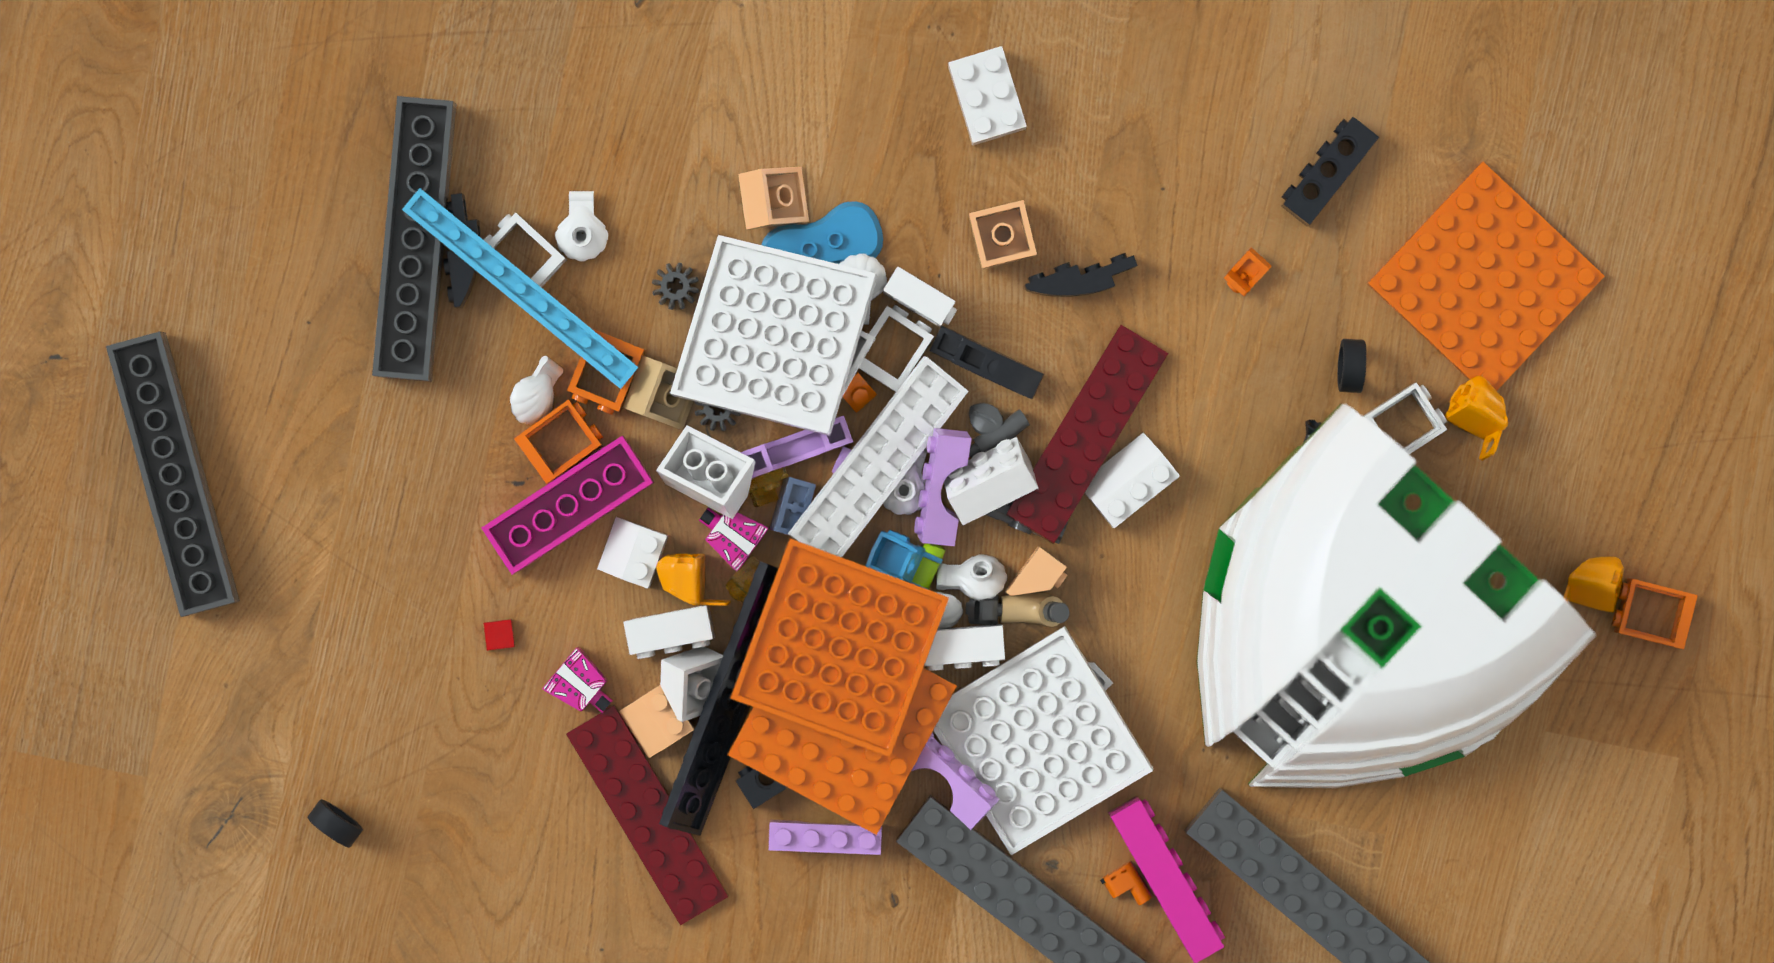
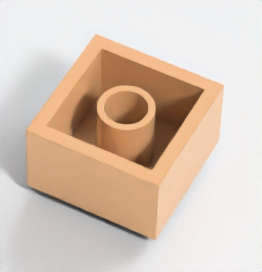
[968,200,1037,270]

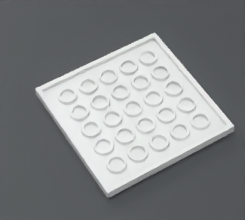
[670,235,878,436]
[933,626,1154,855]

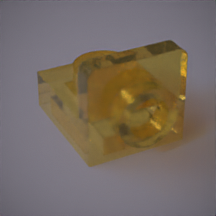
[749,467,789,508]
[725,555,759,603]

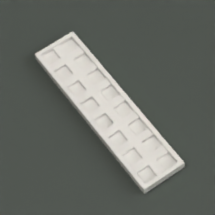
[788,356,968,557]

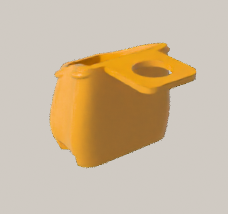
[1444,376,1508,461]
[656,553,731,606]
[1563,556,1624,613]

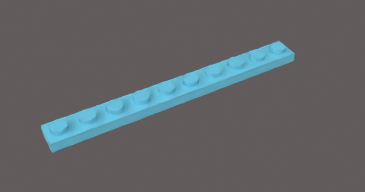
[402,188,639,389]

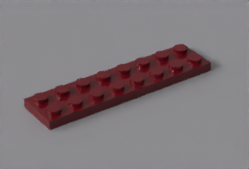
[1006,325,1169,544]
[566,705,728,926]

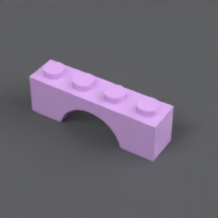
[740,416,853,479]
[914,428,972,546]
[912,733,1000,830]
[769,820,882,855]

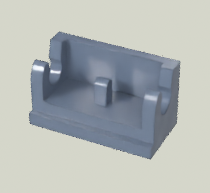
[769,475,816,535]

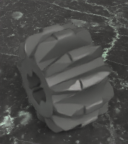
[652,263,699,310]
[695,402,741,431]

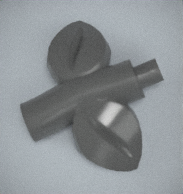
[969,403,1030,458]

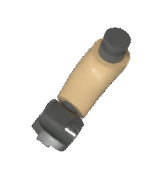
[966,593,1070,627]

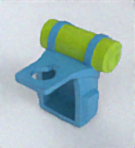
[866,530,946,590]

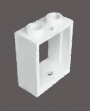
[484,213,567,288]
[883,266,957,327]
[859,305,934,392]
[1363,383,1447,454]

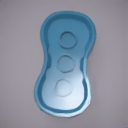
[761,201,883,264]

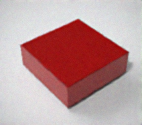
[483,619,515,650]

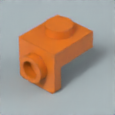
[1224,247,1272,296]
[843,372,877,413]

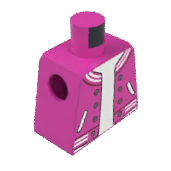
[699,507,769,571]
[542,647,613,713]

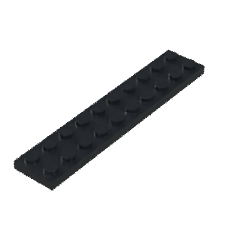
[659,561,779,836]

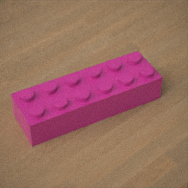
[481,436,655,575]
[1108,796,1225,963]

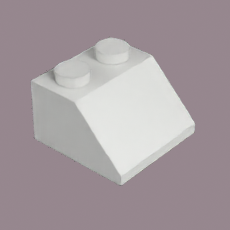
[597,517,669,589]
[660,646,723,722]

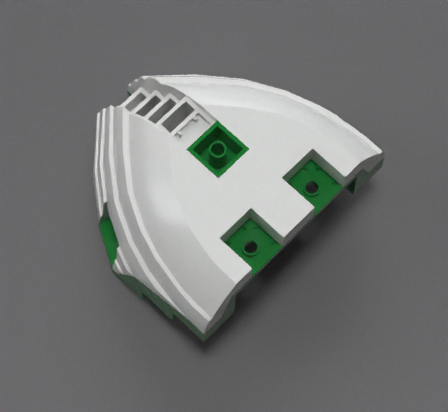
[1197,404,1596,788]

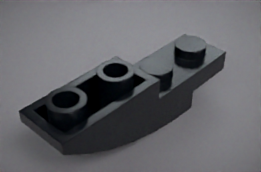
[443,193,481,308]
[1024,253,1138,297]
[930,326,1044,399]

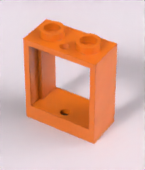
[567,328,646,415]
[514,399,603,484]
[1612,578,1698,650]

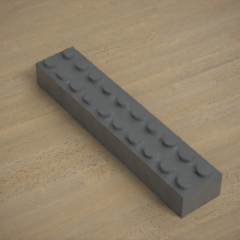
[372,96,457,382]
[106,331,240,617]
[1184,787,1430,963]
[896,795,1149,963]

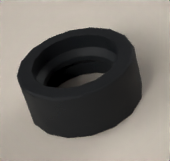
[1337,339,1367,393]
[307,799,363,848]

